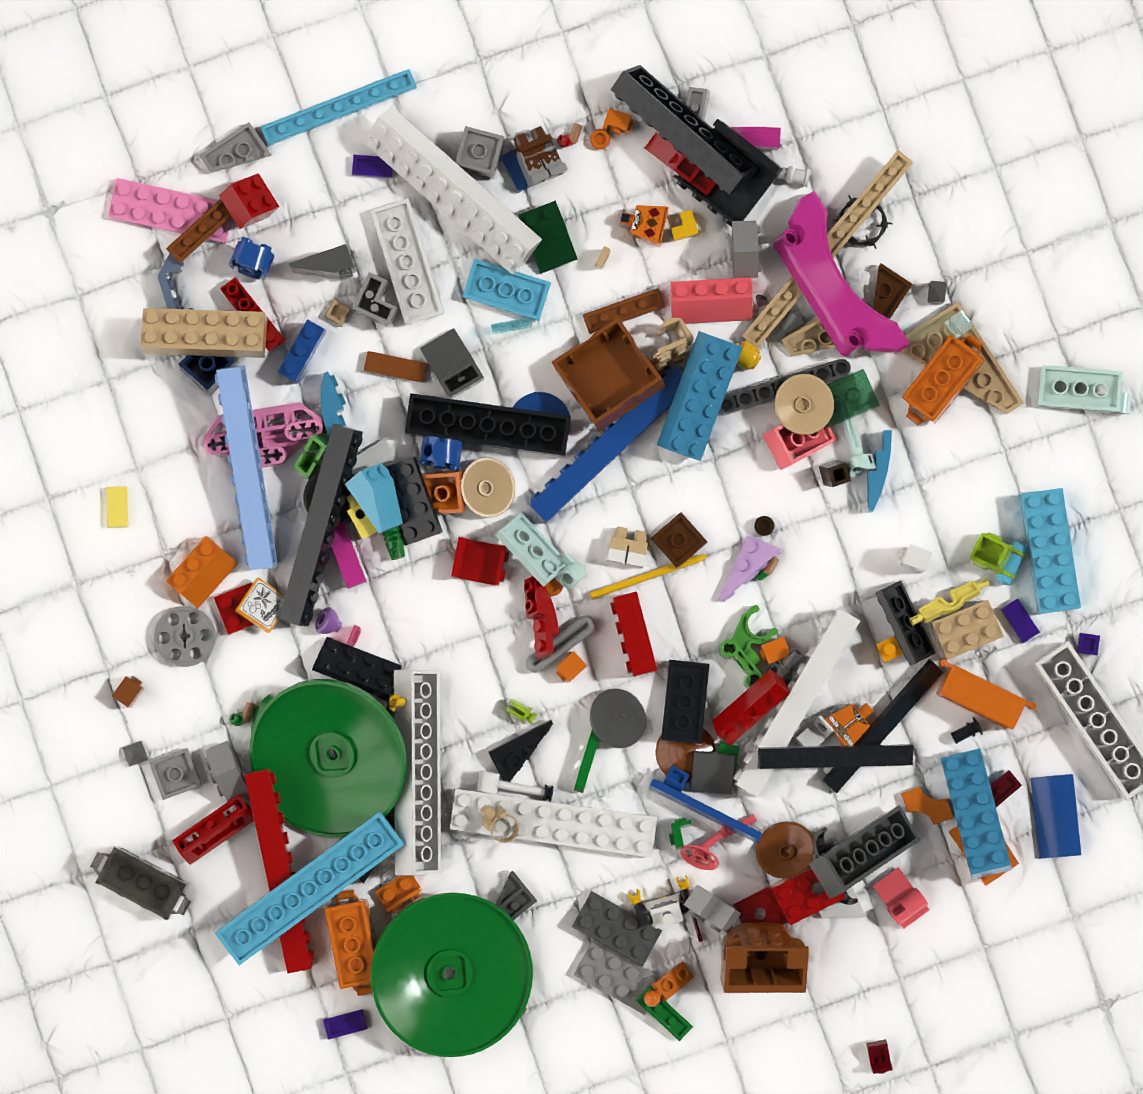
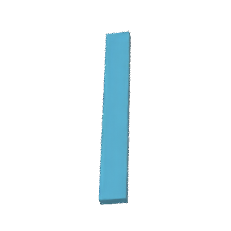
[260,69,417,146]

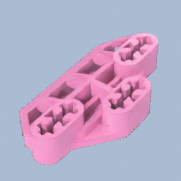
[203,402,324,468]

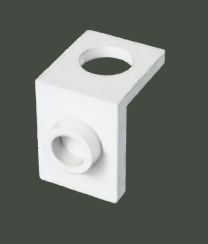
[796,715,834,746]

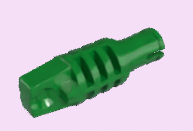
[382,527,405,560]

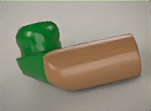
[754,556,779,581]
[229,702,256,726]

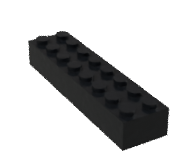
[610,65,759,195]
[404,393,571,458]

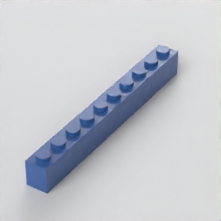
[529,366,683,523]

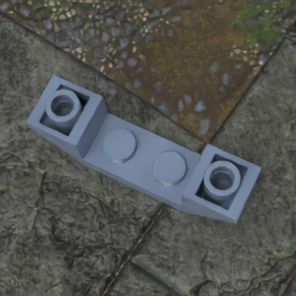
[157,253,194,310]

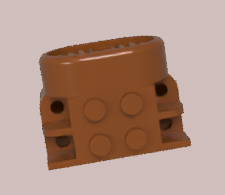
[720,922,809,993]

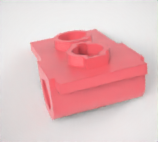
[872,867,930,929]

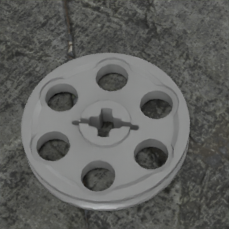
[154,606,216,667]

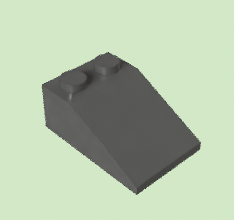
[288,244,356,280]

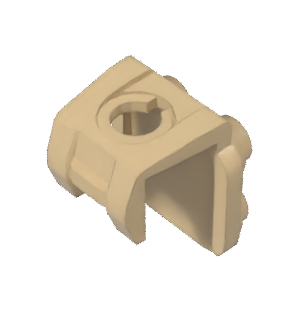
[650,318,694,371]

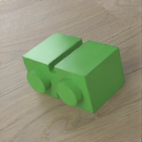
[293,433,329,479]

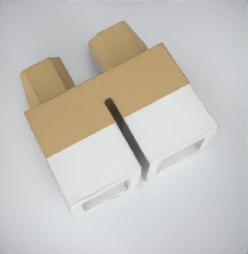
[606,526,648,568]

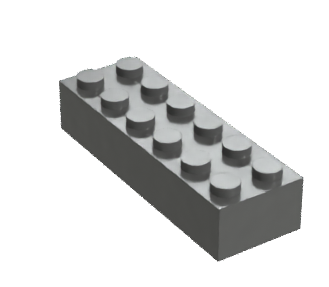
[809,805,921,899]

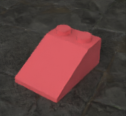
[762,423,837,470]

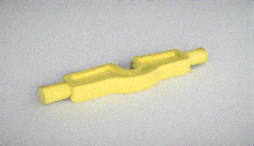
[909,578,990,626]

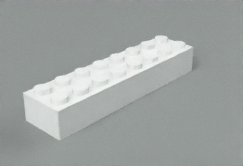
[1032,641,1143,799]

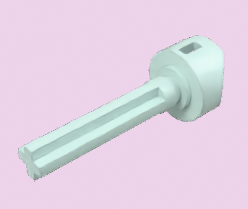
[836,399,876,477]

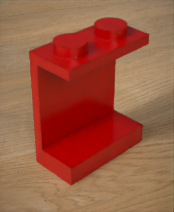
[451,537,510,586]

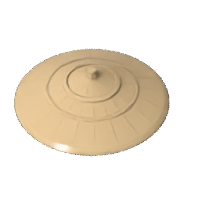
[775,374,834,435]
[461,457,515,518]

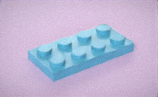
[462,259,551,321]

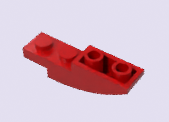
[644,132,717,196]
[220,277,286,352]
[524,576,559,659]

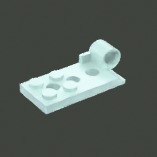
[1038,365,1132,415]

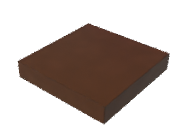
[651,512,708,569]

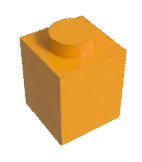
[875,636,903,663]

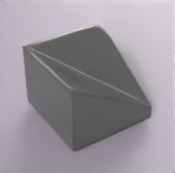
[927,281,947,305]

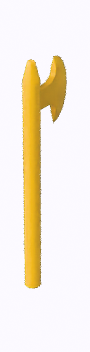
[590,554,707,600]

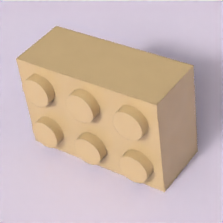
[929,600,1004,660]

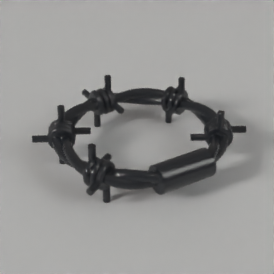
[832,195,893,249]

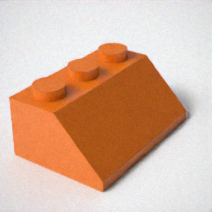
[165,535,239,608]

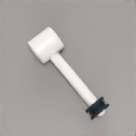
[476,771,554,802]

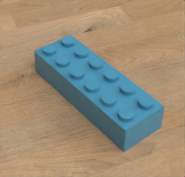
[657,331,743,461]
[941,748,1012,880]

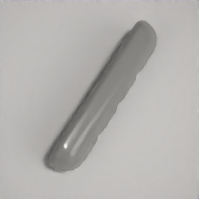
[526,616,596,673]

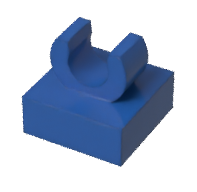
[663,765,689,792]

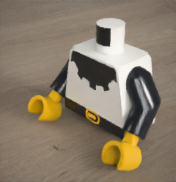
[628,875,690,929]

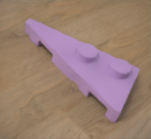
[718,535,783,602]

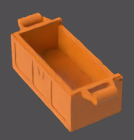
[901,333,985,426]
[936,659,1036,729]
[324,889,377,996]

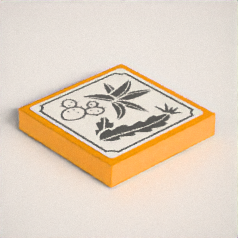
[235,577,285,633]

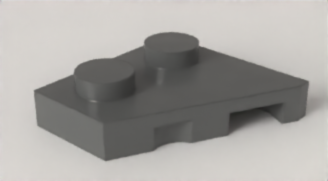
[496,870,537,920]

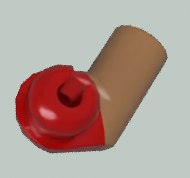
[557,123,583,148]

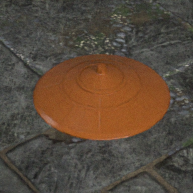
[655,728,716,783]
[756,821,814,879]

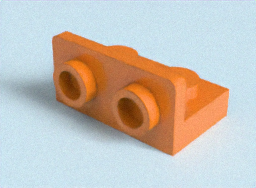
[375,875,422,914]

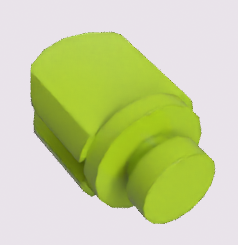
[505,699,537,724]

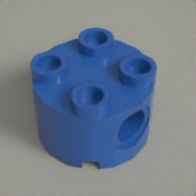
[228,237,275,280]
[419,436,463,470]

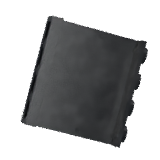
[673,118,783,227]

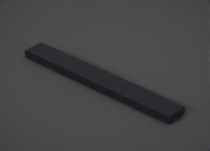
[822,659,944,794]
[758,744,914,769]

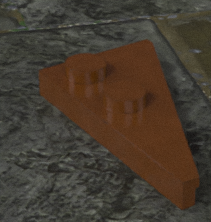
[873,263,913,319]

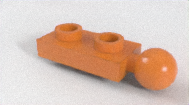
[644,961,694,1007]

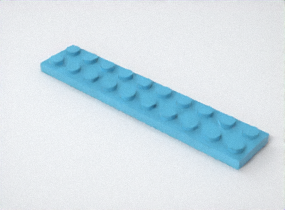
[215,811,404,966]

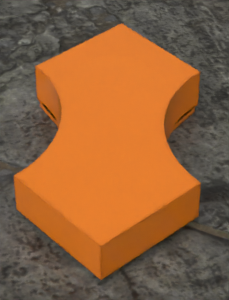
[901,786,954,825]

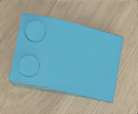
[345,463,403,534]

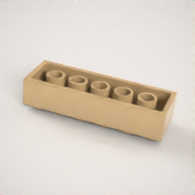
[140,308,267,358]

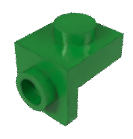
[669,818,692,850]

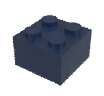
[178,355,237,397]

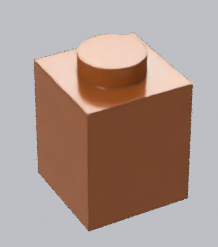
[112,675,144,708]

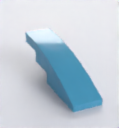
[867,430,892,513]

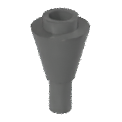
[773,309,805,342]

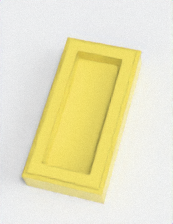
[107,486,129,528]

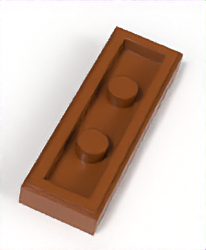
[364,351,427,383]

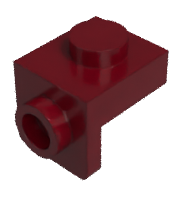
[866,1039,893,1074]

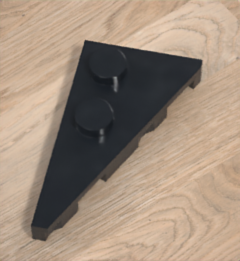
[488,719,553,782]

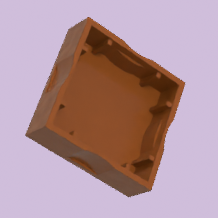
[551,317,665,432]

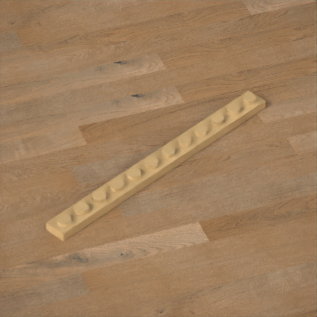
[742,150,914,348]

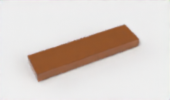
[166,199,232,264]
[582,288,665,334]

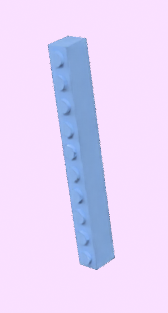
[215,365,278,570]

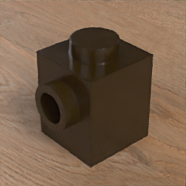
[819,460,851,487]

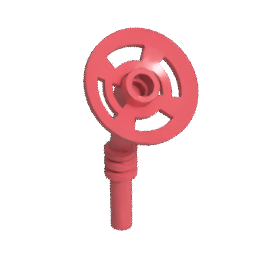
[680,814,757,870]

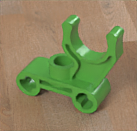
[718,605,778,689]

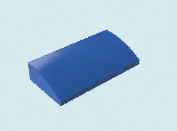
[1031,774,1082,859]

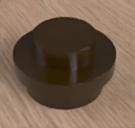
[754,516,775,536]

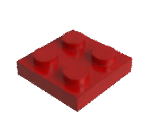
[213,583,255,635]

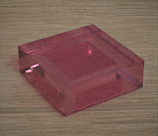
[347,625,362,646]

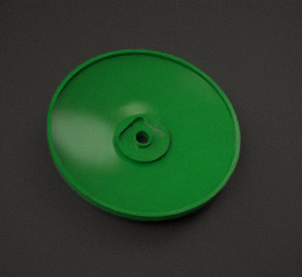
[249,679,407,838]
[370,892,533,1057]

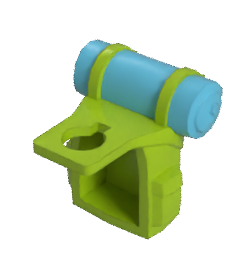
[970,532,1028,586]

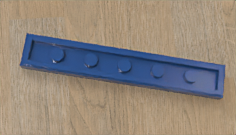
[650,779,762,844]

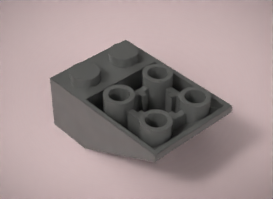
[419,328,485,399]

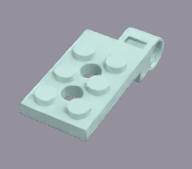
[495,512,586,589]

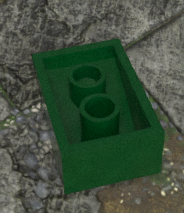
[518,200,578,274]

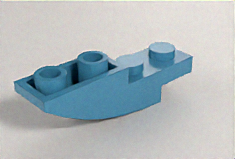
[321,371,347,436]

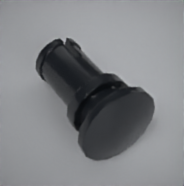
[950,717,983,744]

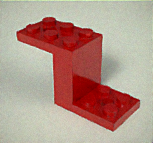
[733,868,846,926]

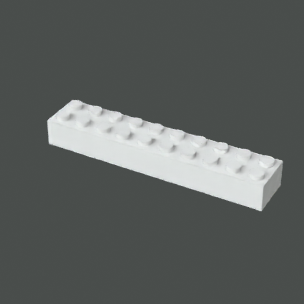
[363,106,542,275]
[733,608,860,797]
[394,670,441,875]
[450,788,657,858]

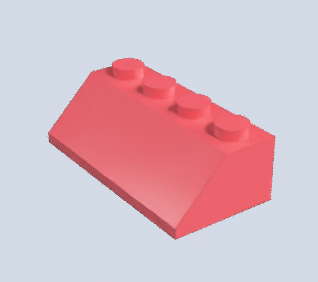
[670,277,753,324]

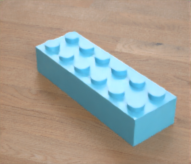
[1019,488,1081,615]

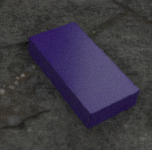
[352,154,393,179]
[1000,598,1040,643]
[323,1009,368,1040]

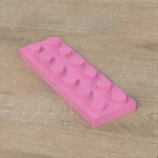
[108,178,232,244]

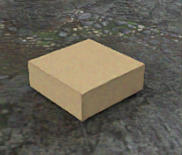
[595,246,611,269]
[324,299,352,327]

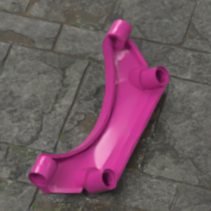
[773,191,910,357]

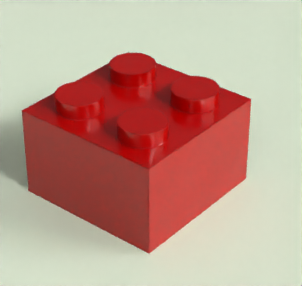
[219,173,280,229]

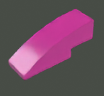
[731,127,781,150]
[331,521,367,589]

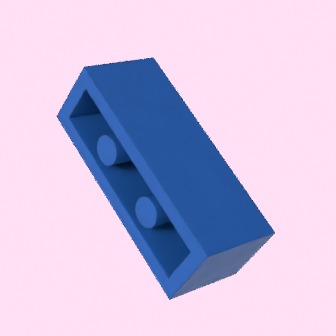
[277,319,327,384]

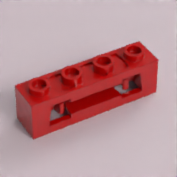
[172,794,254,865]

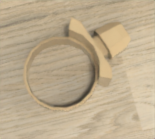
[480,805,519,843]

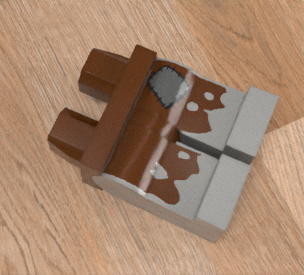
[513,126,568,188]

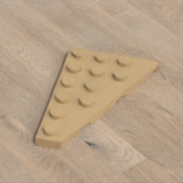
[900,302,1024,414]

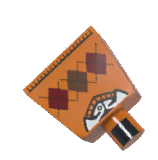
[620,205,669,247]

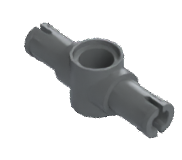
[765,648,803,686]

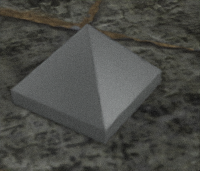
[123,741,149,767]

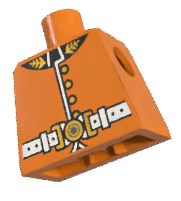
[824,703,874,746]

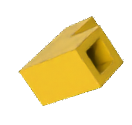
[671,209,699,242]

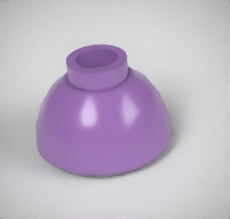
[315,607,342,634]

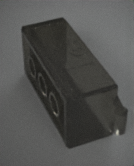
[90,846,191,921]

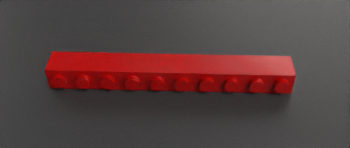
[244,768,315,974]

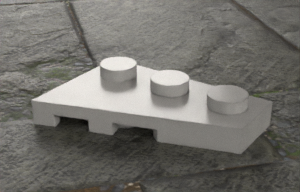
[199,122,272,173]

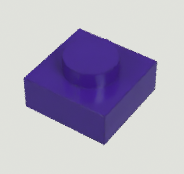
[1076,633,1100,656]

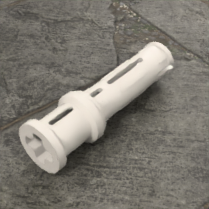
[777,166,811,187]

